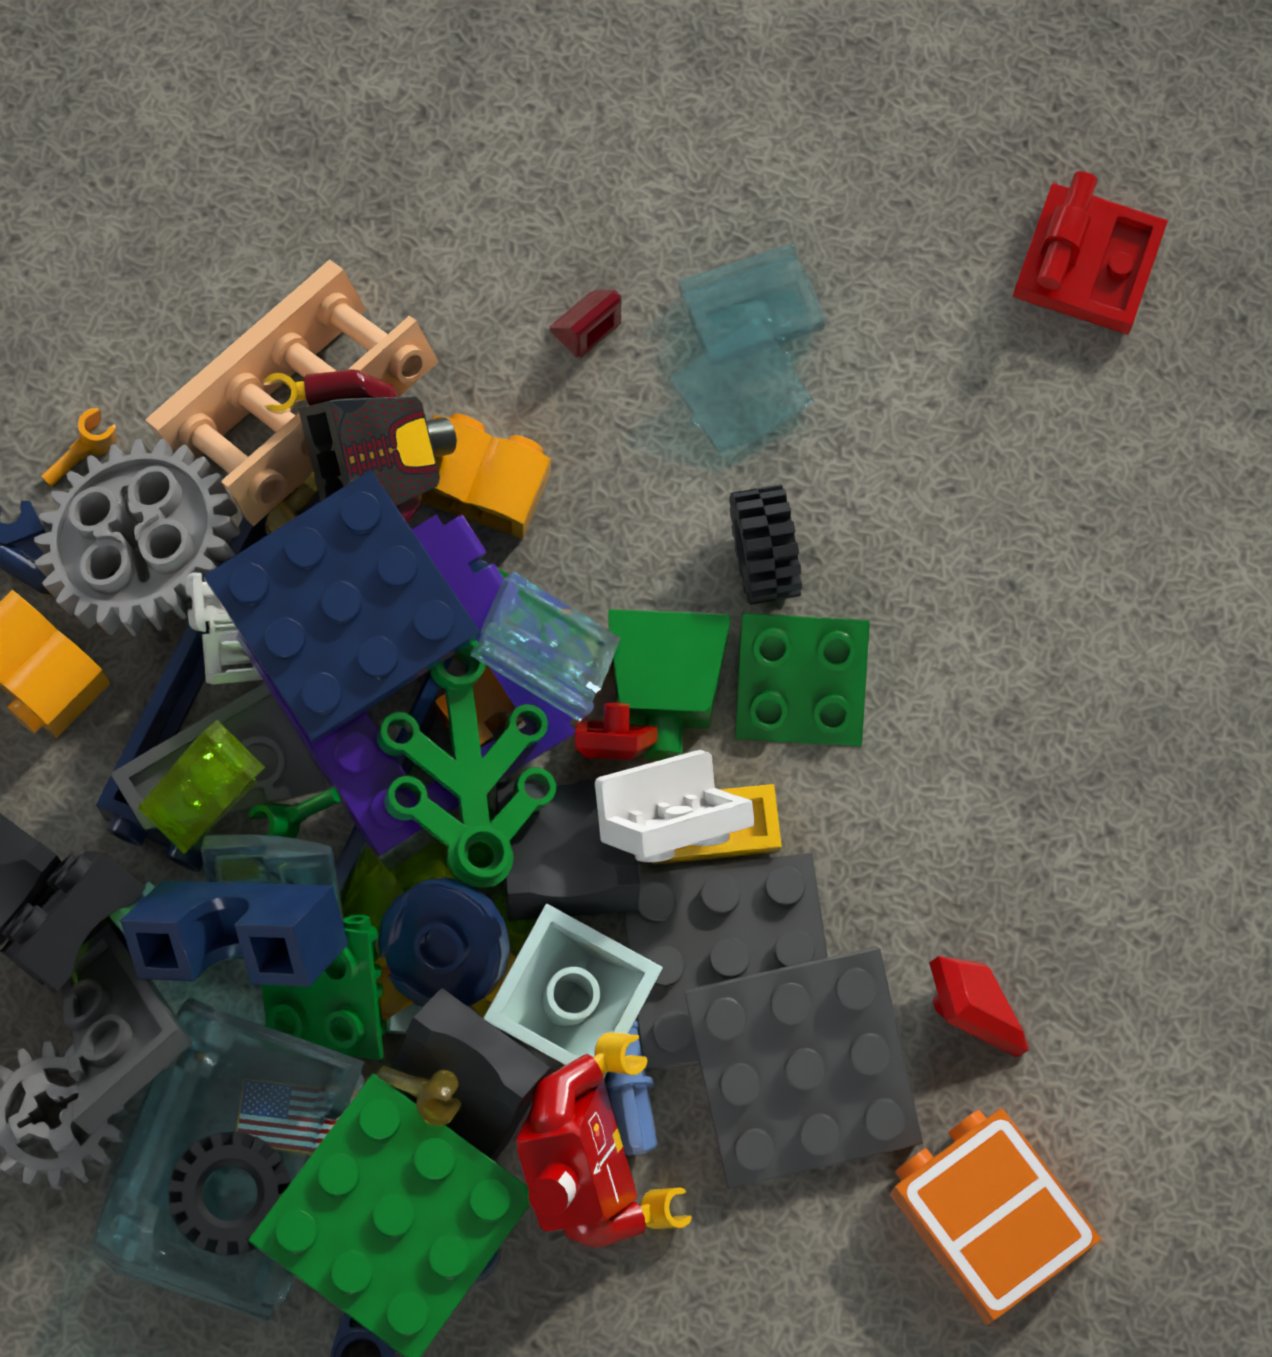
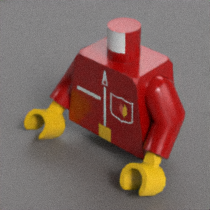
[516,1032,692,1248]

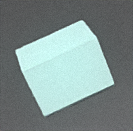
[484,903,663,1079]

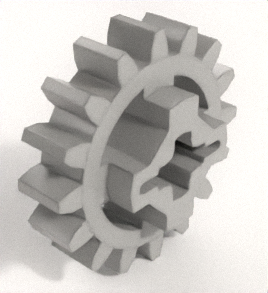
[0,1041,129,1190]

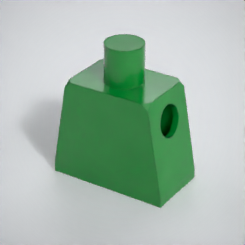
[608,609,730,761]

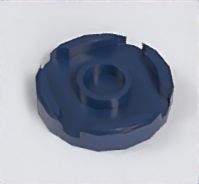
[378,877,510,1007]

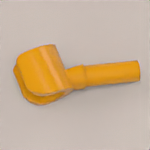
[41,408,116,487]

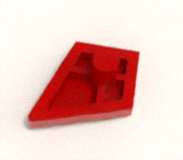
[575,703,657,760]
[929,956,1029,1058]

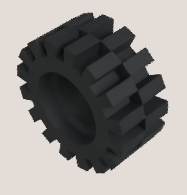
[729,484,802,605]
[168,1131,291,1256]

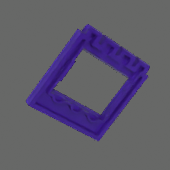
[236,515,588,858]

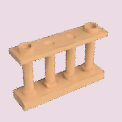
[145,259,439,526]

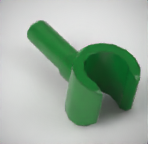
[248,787,341,844]

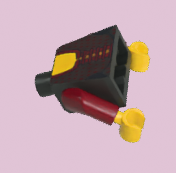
[263,369,457,523]

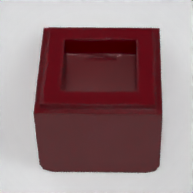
[549,290,622,358]

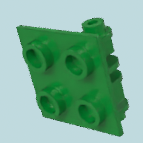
[735,613,870,746]
[261,915,387,1060]

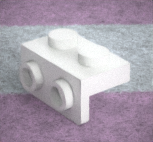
[595,750,754,862]

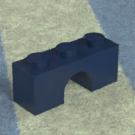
[120,881,348,987]

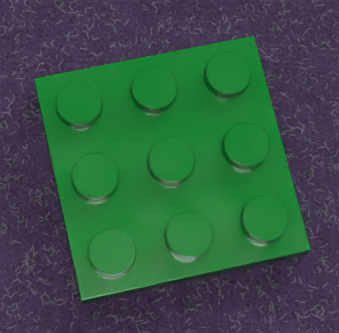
[248,1073,531,1357]

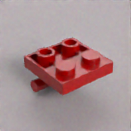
[1012,171,1168,335]

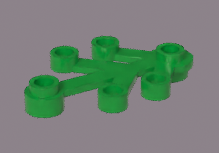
[377,640,556,890]

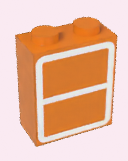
[889,1108,1102,1326]

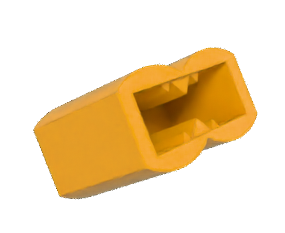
[422,413,551,539]
[0,590,110,738]

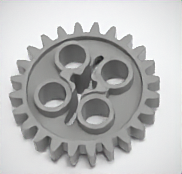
[34,439,240,636]

